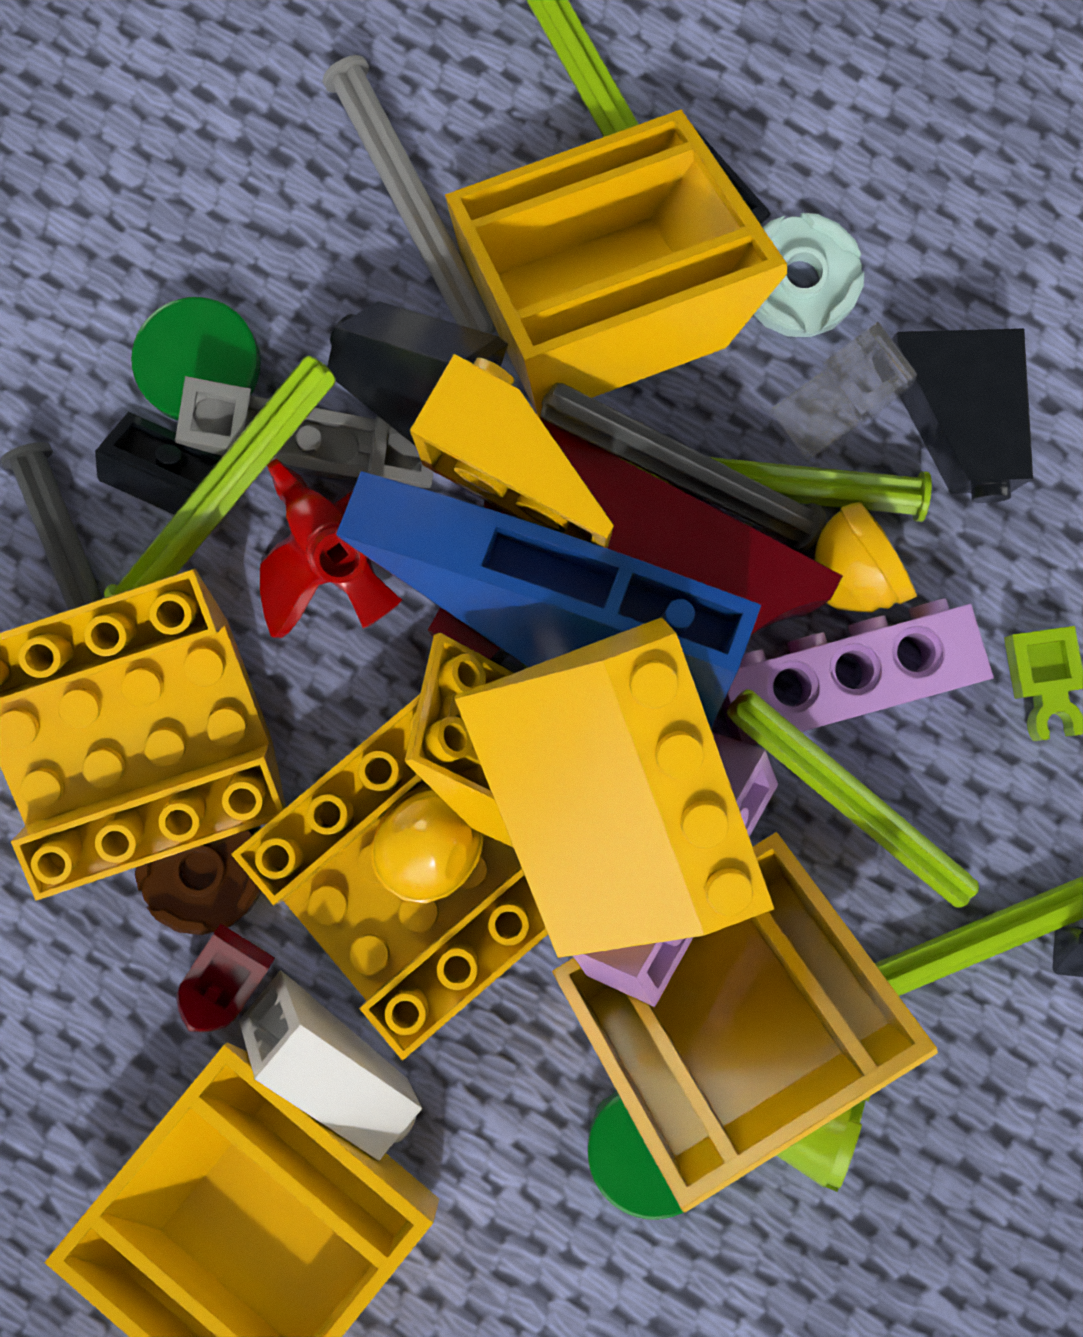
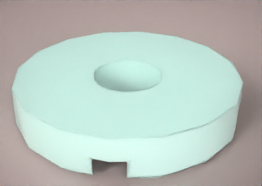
[754,213,864,337]

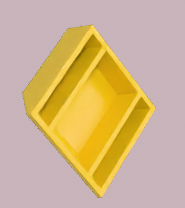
[445,109,787,417]
[552,832,938,1213]
[44,1042,439,1337]

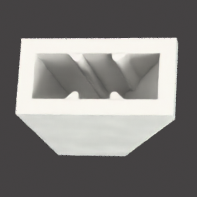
[239,970,422,1161]

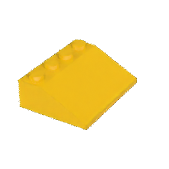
[455,617,774,958]

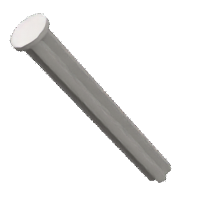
[322,55,495,334]

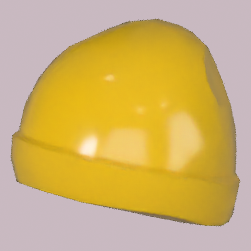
[815,502,917,613]
[371,787,484,904]

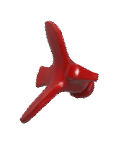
[260,458,403,638]

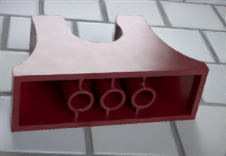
[428,417,843,665]

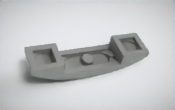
[175,376,434,488]

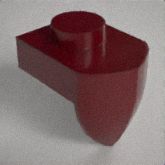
[176,923,275,1032]

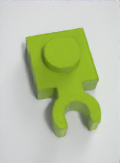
[1004,626,1083,741]

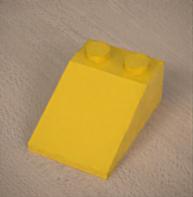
[410,354,614,548]

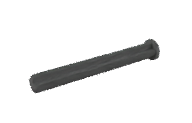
[541,383,826,552]
[0,442,103,610]

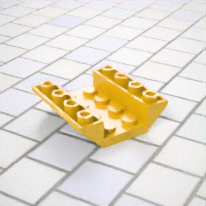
[0,568,286,901]
[231,694,548,1061]

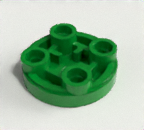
[131,297,261,421]
[587,1091,684,1220]

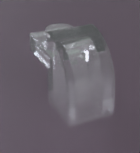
[771,322,917,462]

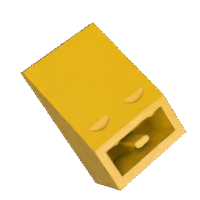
[405,633,514,848]

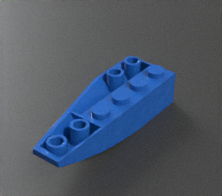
[336,471,761,729]

